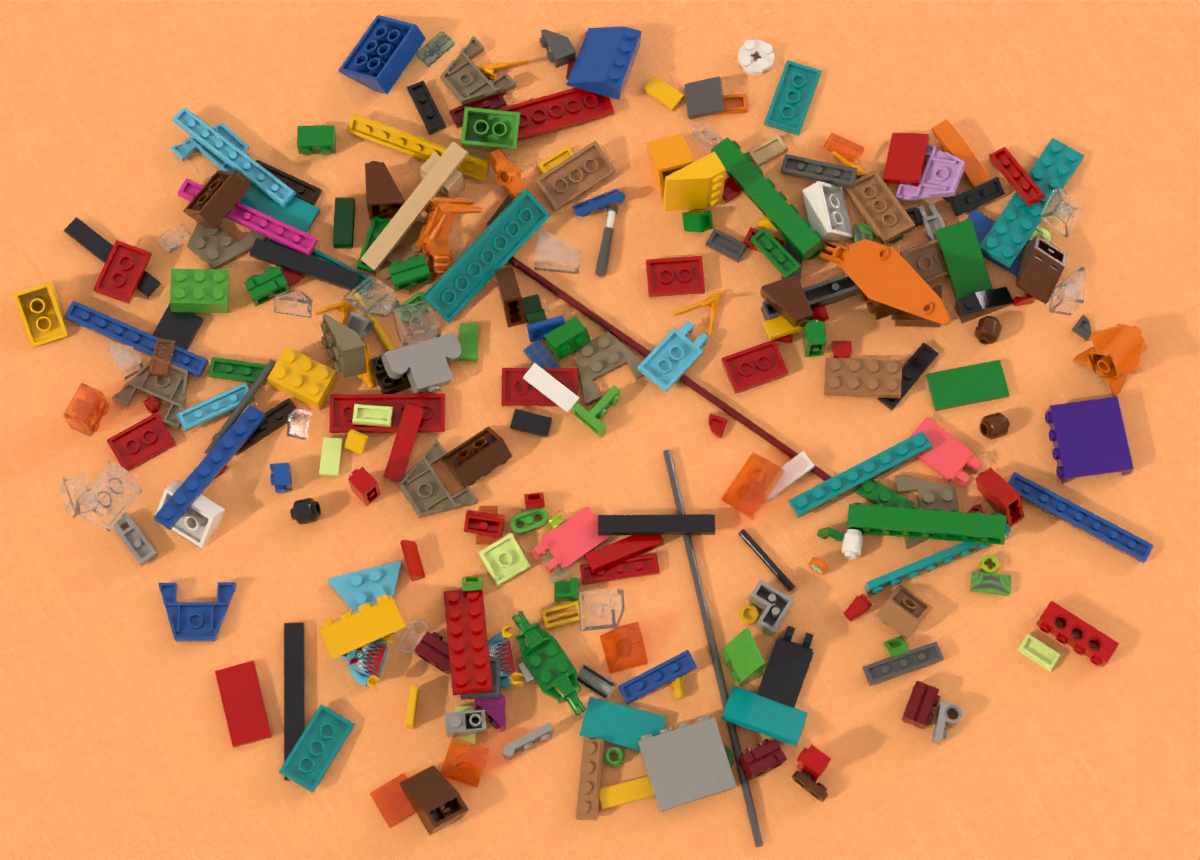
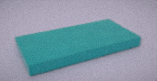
[764,60,822,136]
[240,183,320,233]
[721,685,808,747]
[579,697,667,752]
[278,704,355,793]

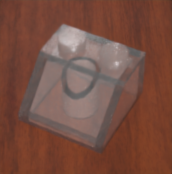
[1047,267,1085,316]
[392,299,441,347]

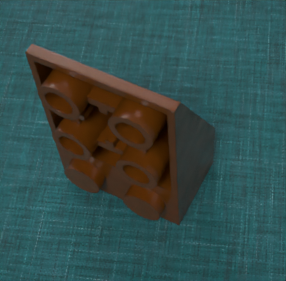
[1015,235,1067,304]
[399,765,469,835]

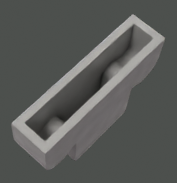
[381,332,462,394]

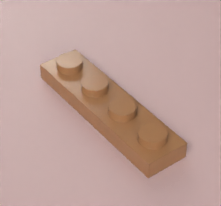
[576,739,605,820]

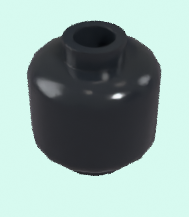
[290,498,321,525]

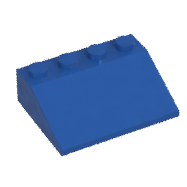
[338,15,426,94]
[567,26,642,100]

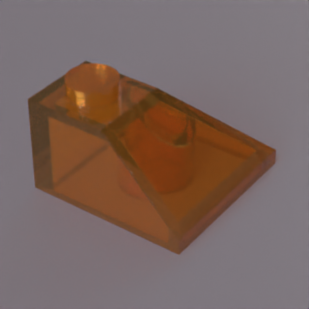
[600,621,648,674]
[440,737,490,788]

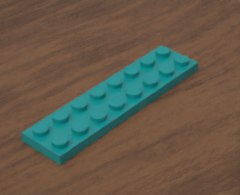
[980,138,1085,268]
[422,189,551,323]

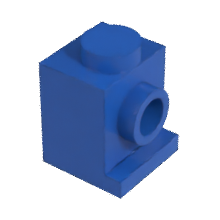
[270,463,292,494]

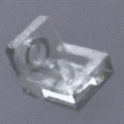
[287,408,313,440]

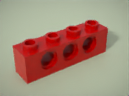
[1036,600,1119,667]

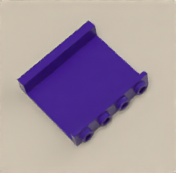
[1045,396,1134,484]

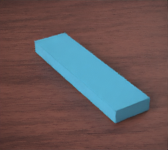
[177,382,255,432]

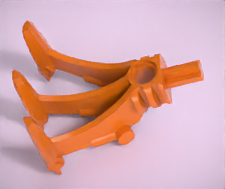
[416,197,482,283]

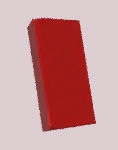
[464,510,506,538]
[400,540,425,582]

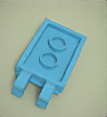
[637,321,709,393]

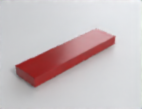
[989,147,1045,207]
[383,404,425,482]
[584,535,664,573]
[580,553,660,585]

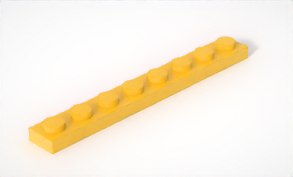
[348,114,490,181]

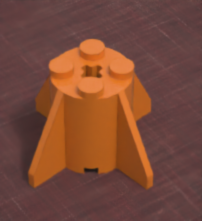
[1073,323,1147,397]

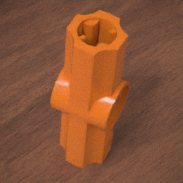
[487,148,528,199]

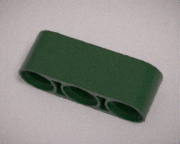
[333,197,355,249]

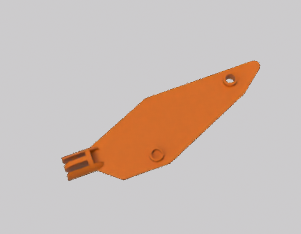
[819,239,951,325]

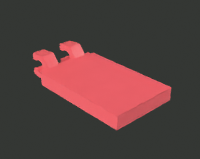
[910,417,982,487]
[532,506,611,574]

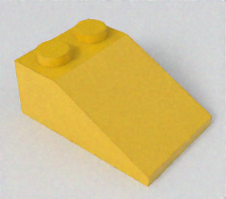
[13,280,69,347]

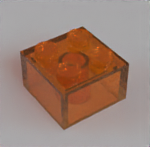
[63,383,109,437]

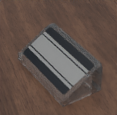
[577,662,617,701]

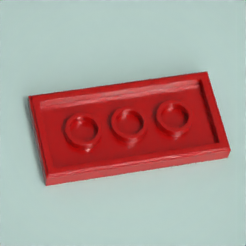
[501,368,578,407]
[215,661,272,748]

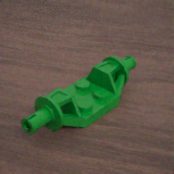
[512,611,586,716]

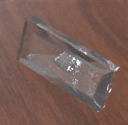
[274,289,313,318]

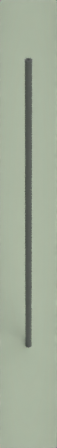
[663,449,763,847]

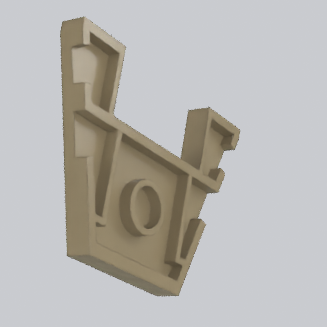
[440,36,517,105]
[187,223,266,269]
[575,331,644,406]
[112,356,189,430]
[398,440,478,518]
[894,475,959,549]

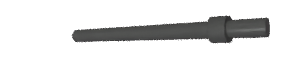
[204,359,276,455]

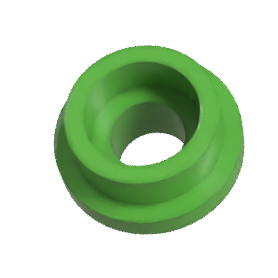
[604,747,624,767]

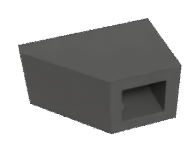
[539,29,576,68]

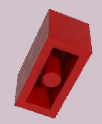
[348,466,381,507]
[797,744,831,782]

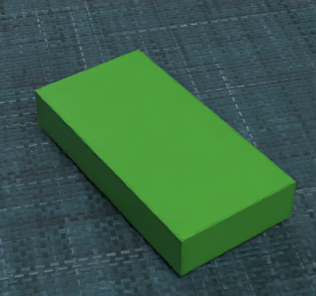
[458,323,479,361]

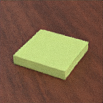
[478,533,531,586]

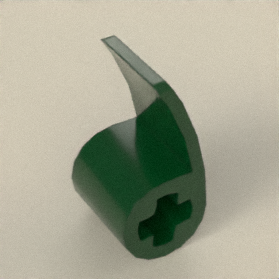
[522,294,547,324]

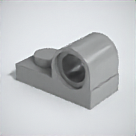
[345,311,375,339]
[932,701,963,745]

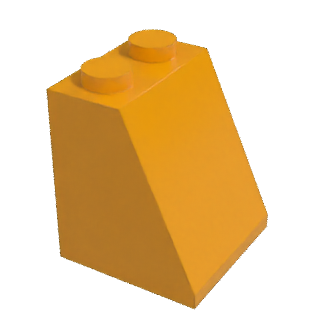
[647,133,694,198]

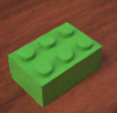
[170,268,229,313]

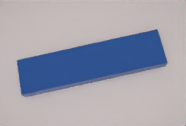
[618,650,698,705]

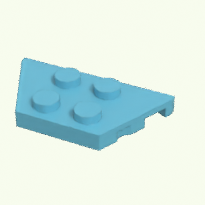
[327,560,402,611]

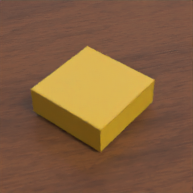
[344,429,369,455]

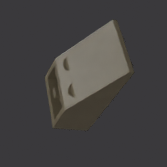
[321,314,365,379]

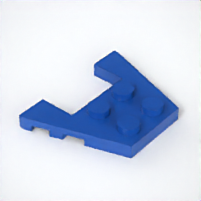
[159,582,236,642]

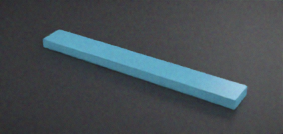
[172,107,296,208]

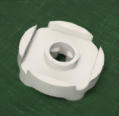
[738,40,774,76]

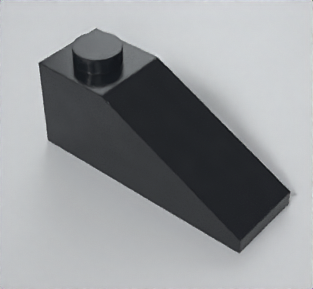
[954,287,1014,324]

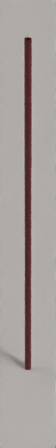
[507,256,832,481]

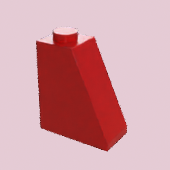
[976,467,1024,527]

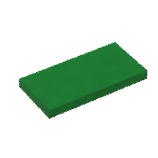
[935,219,993,301]
[926,360,1010,411]

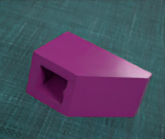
[474,694,506,731]

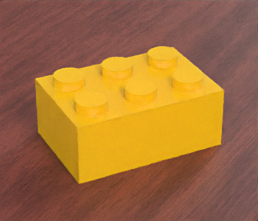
[267,346,338,410]

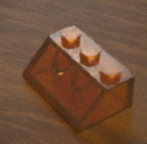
[721,452,785,521]

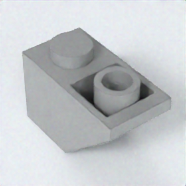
[445,710,487,737]

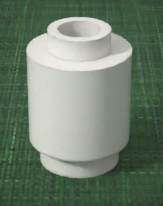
[841,529,863,559]

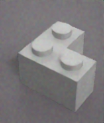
[749,579,794,638]

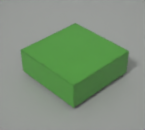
[462,575,482,591]
[883,636,910,658]

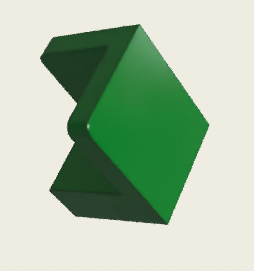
[682,209,713,232]
[554,577,578,602]

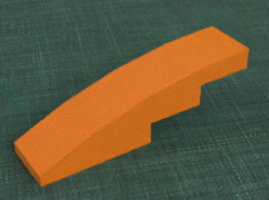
[931,119,990,188]

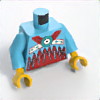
[488,626,523,688]
[339,632,395,691]

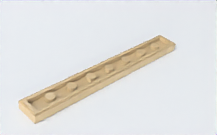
[360,141,469,271]

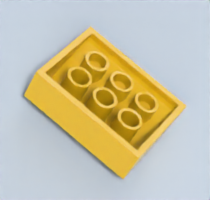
[663,151,726,211]
[319,594,406,660]

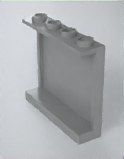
[637,715,737,812]

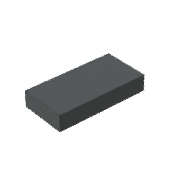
[705,229,747,262]

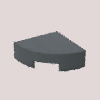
[1072,314,1091,341]

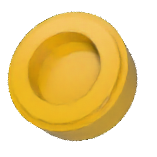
[739,604,759,625]

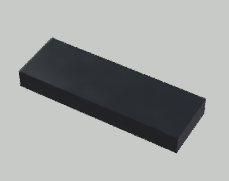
[407,80,446,135]
[949,177,1005,216]

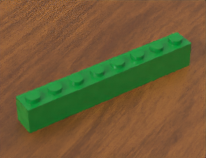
[710,137,822,261]
[847,502,1007,545]

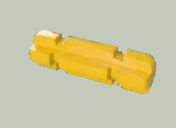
[672,676,686,699]

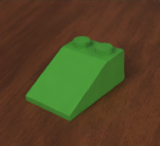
[461,107,520,150]
[722,628,766,686]

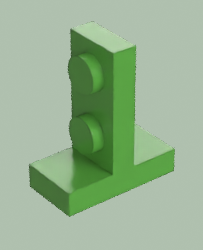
[572,385,620,438]

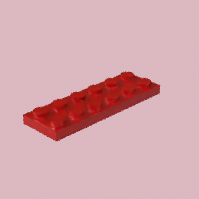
[498,88,614,142]
[329,393,445,433]
[443,589,493,696]

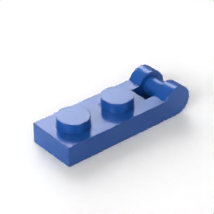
[572,189,625,217]

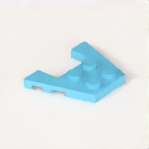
[170,123,249,173]

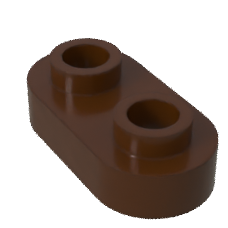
[791,770,828,802]

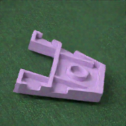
[895,144,966,202]

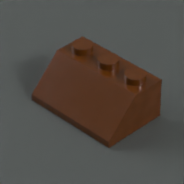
[183,170,249,229]
[442,426,513,488]

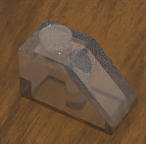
[104,341,145,380]

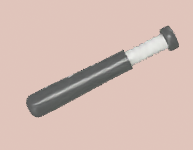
[595,206,618,277]

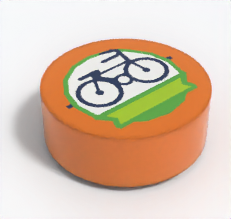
[808,557,829,575]

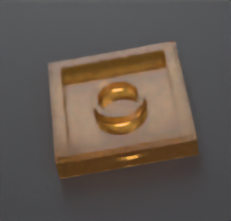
[369,773,416,828]

